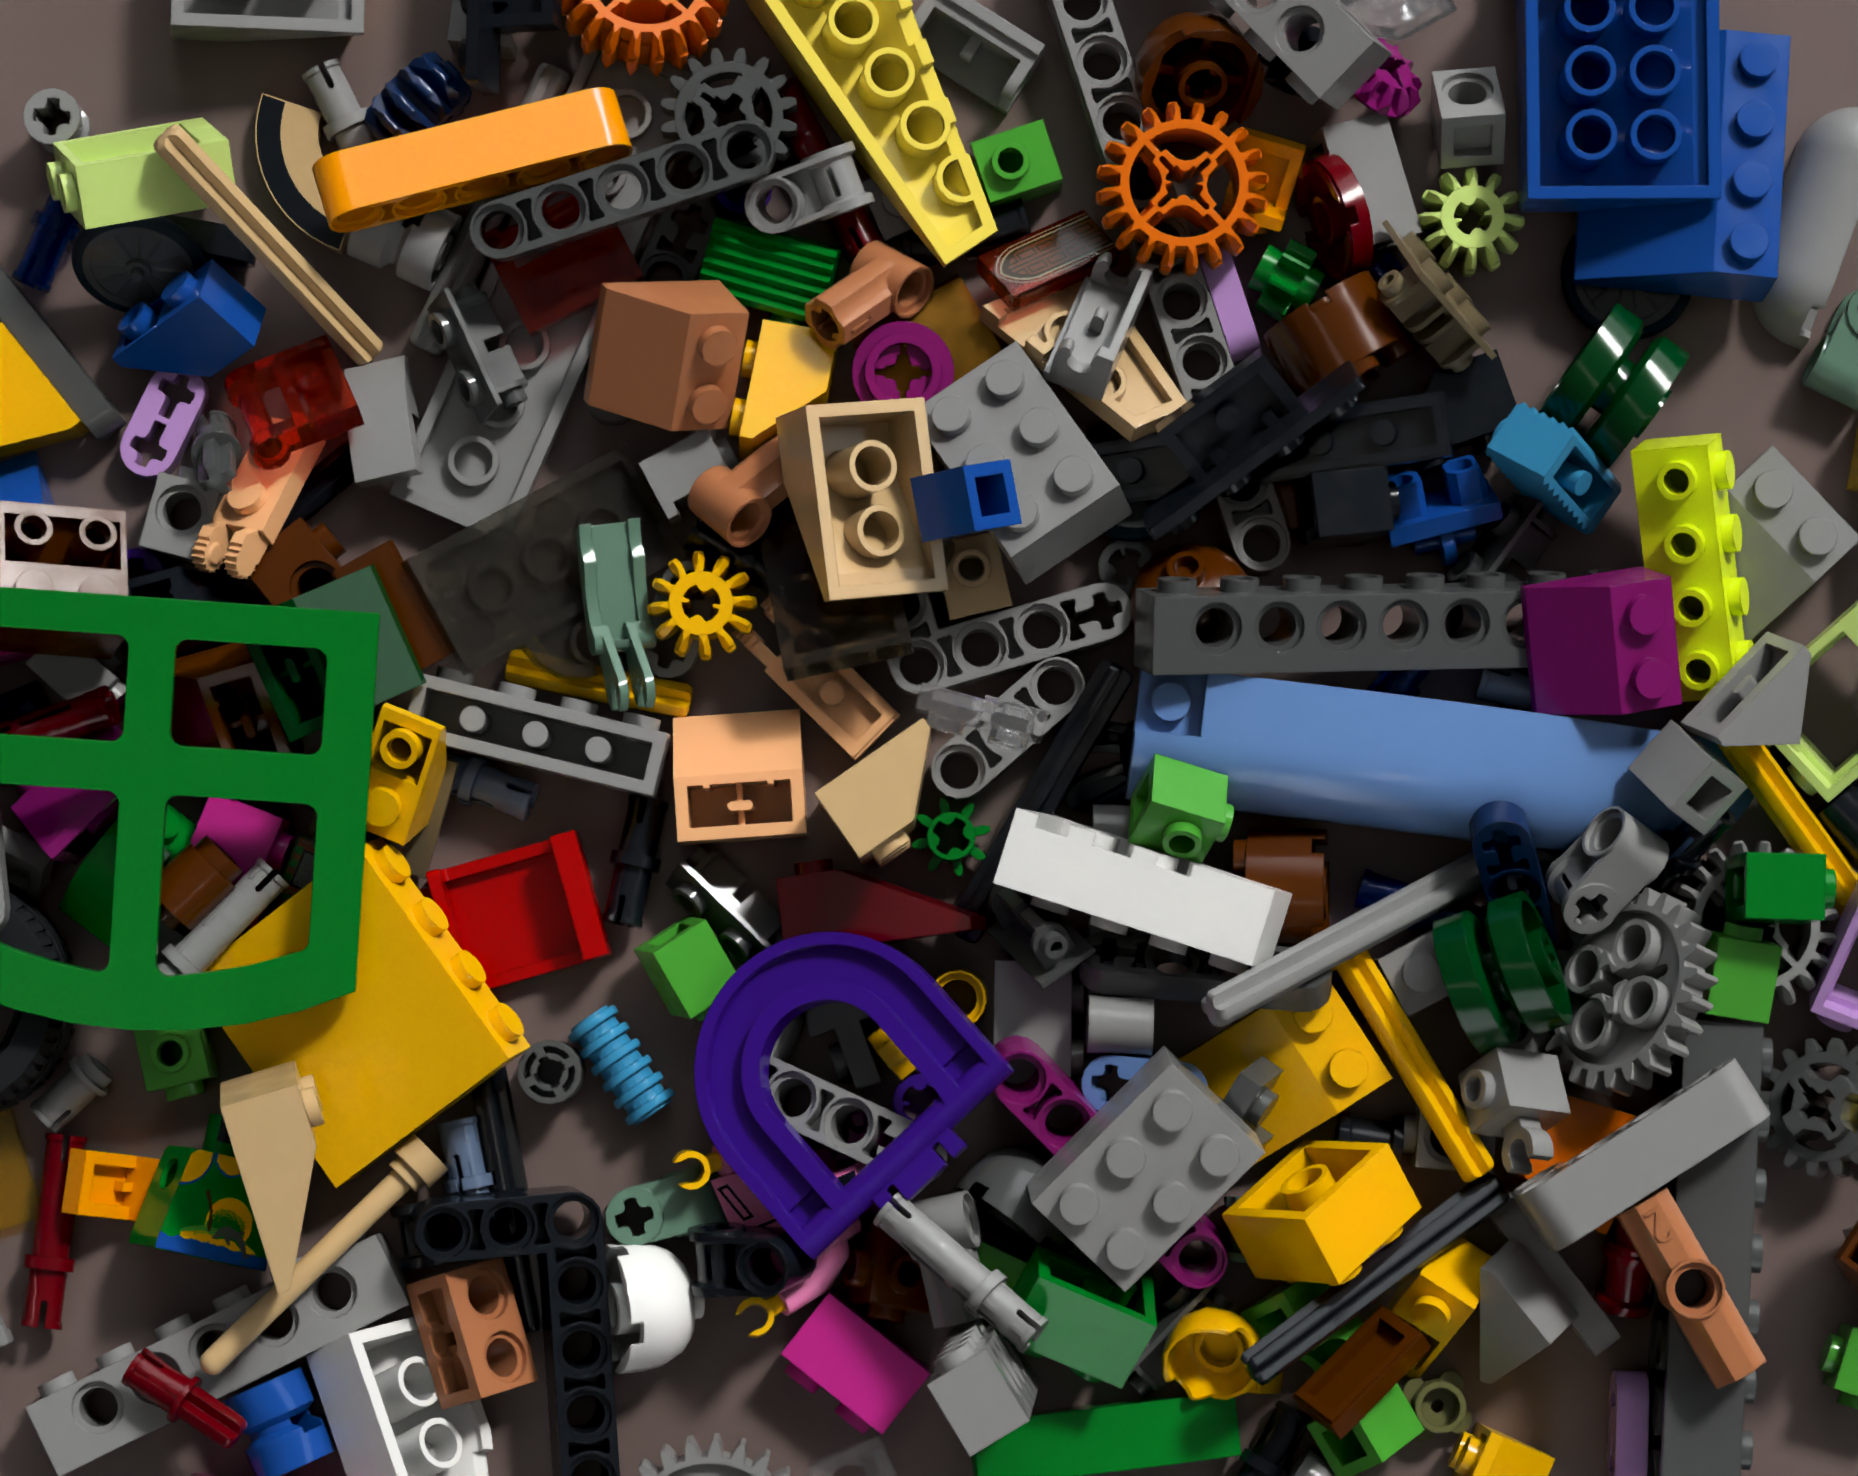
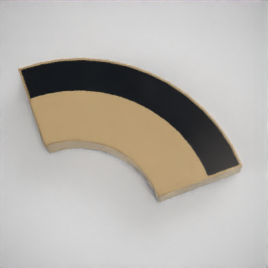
[255,93,351,255]

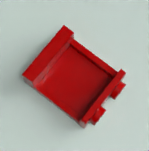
[419,830,613,990]

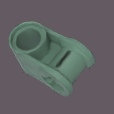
[1801,290,1858,411]
[605,1164,728,1245]

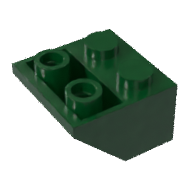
[246,564,427,743]

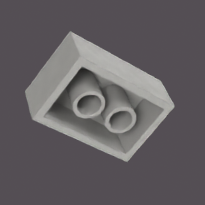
[925,341,1132,585]
[1027,1046,1265,1292]

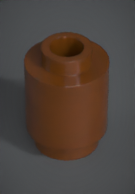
[160,835,243,931]

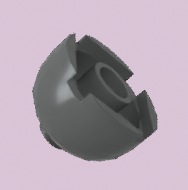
[954,1145,1074,1257]

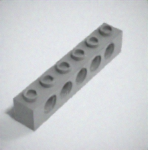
[1208,0,1392,110]
[25,1232,411,1476]
[927,1318,1040,1457]

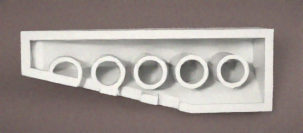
[306,1316,493,1476]

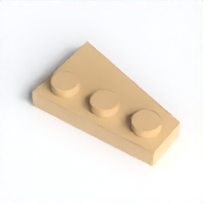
[979,262,1187,442]

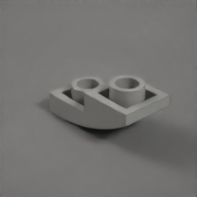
[344,355,423,488]

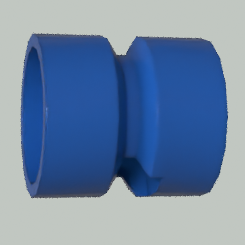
[224,1367,337,1476]

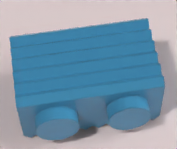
[1486,402,1622,535]

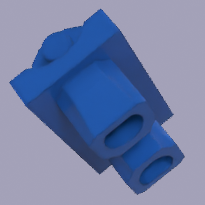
[1386,455,1504,566]

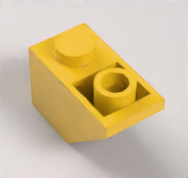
[729,319,837,460]
[367,702,447,846]
[1386,1237,1492,1379]
[1448,1422,1555,1476]

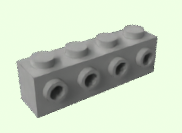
[408,666,673,799]

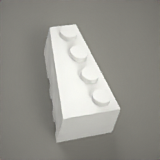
[993,808,1293,974]

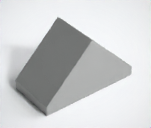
[1680,631,1811,746]
[1480,1240,1579,1384]

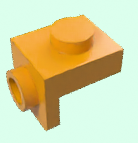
[1220,127,1307,234]
[61,1148,160,1221]

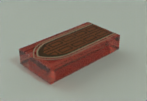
[977,210,1119,312]

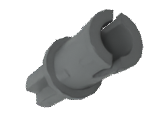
[191,410,242,496]

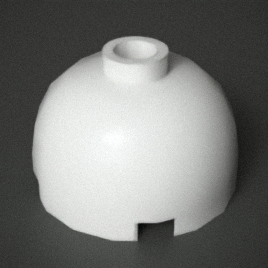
[605,1243,705,1374]

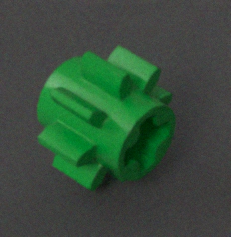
[1247,238,1326,321]
[912,798,991,877]

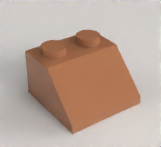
[583,280,749,431]

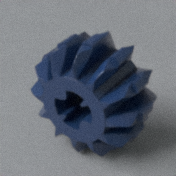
[364,51,472,141]

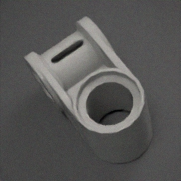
[744,141,875,234]
[1544,806,1670,934]

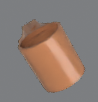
[805,240,934,350]
[687,434,788,548]

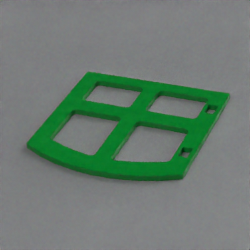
[0,587,381,1030]

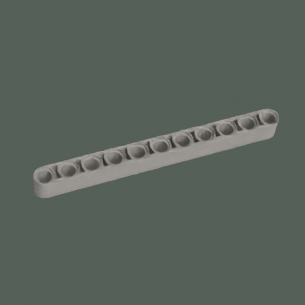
[1046,0,1291,577]

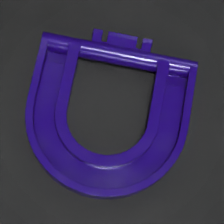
[694,932,1014,1259]

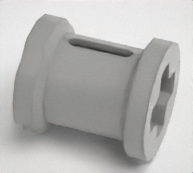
[23,88,91,154]

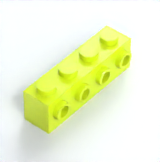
[1630,433,1754,702]

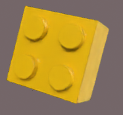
[1222,1140,1422,1286]

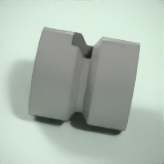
[347,209,463,292]

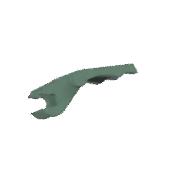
[575,517,656,712]

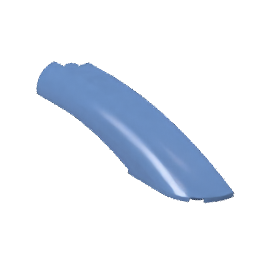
[1125,669,1770,859]

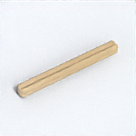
[153,124,383,365]

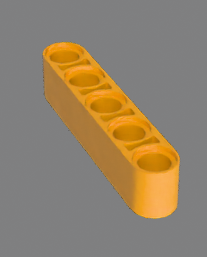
[312,87,633,233]

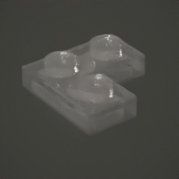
[915,682,1049,753]

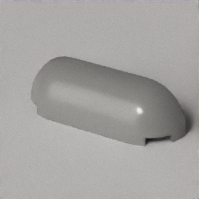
[1750,107,1858,350]

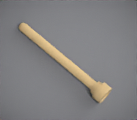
[200,1133,448,1375]

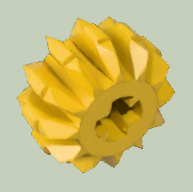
[647,551,757,662]

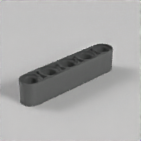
[469,120,777,262]

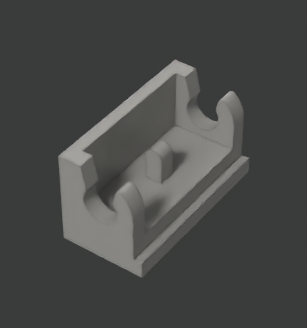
[914,0,1045,116]
[1305,113,1422,253]
[1042,252,1155,401]

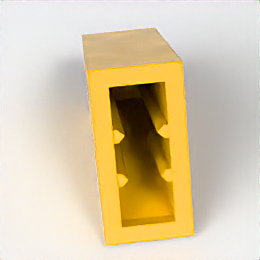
[0,322,90,458]

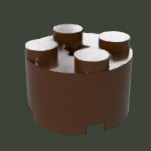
[1263,270,1418,396]
[1233,829,1330,947]

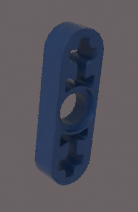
[1469,801,1557,946]

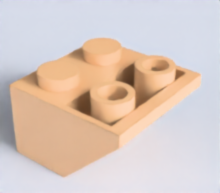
[673,709,809,845]

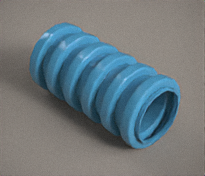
[568,1005,675,1126]

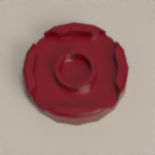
[1296,153,1373,281]

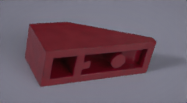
[775,859,987,943]

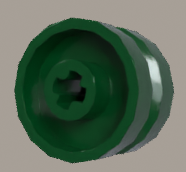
[1538,303,1690,468]
[1432,891,1572,1055]

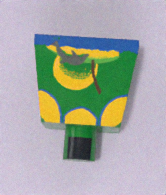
[129,1114,268,1271]

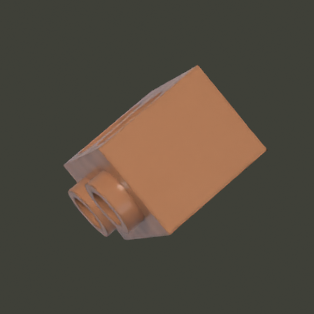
[405,1257,539,1410]

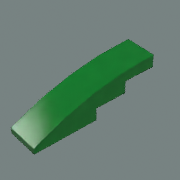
[971,1395,1242,1476]

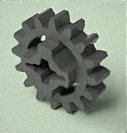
[660,48,798,188]
[1760,1037,1858,1179]

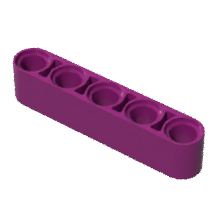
[994,1035,1228,1289]

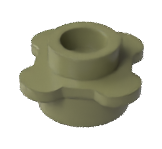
[1402,1370,1472,1441]

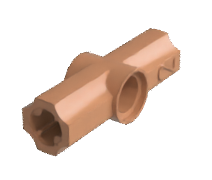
[1616,1186,1767,1389]

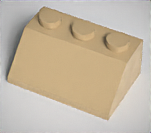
[815,718,931,868]

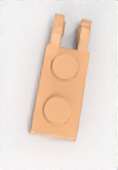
[191,416,326,579]
[732,595,900,762]

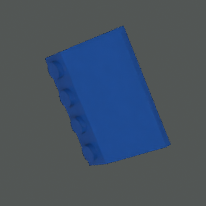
[1516,0,1722,212]
[1572,30,1791,302]

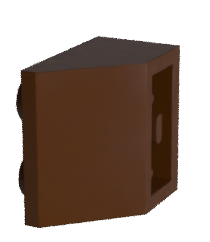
[0,500,128,659]
[172,643,304,754]

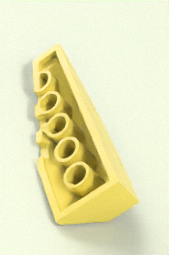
[745,0,998,267]

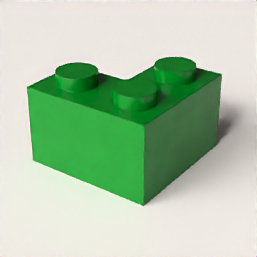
[1004,1244,1157,1389]

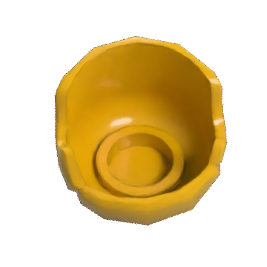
[1162,1307,1260,1401]

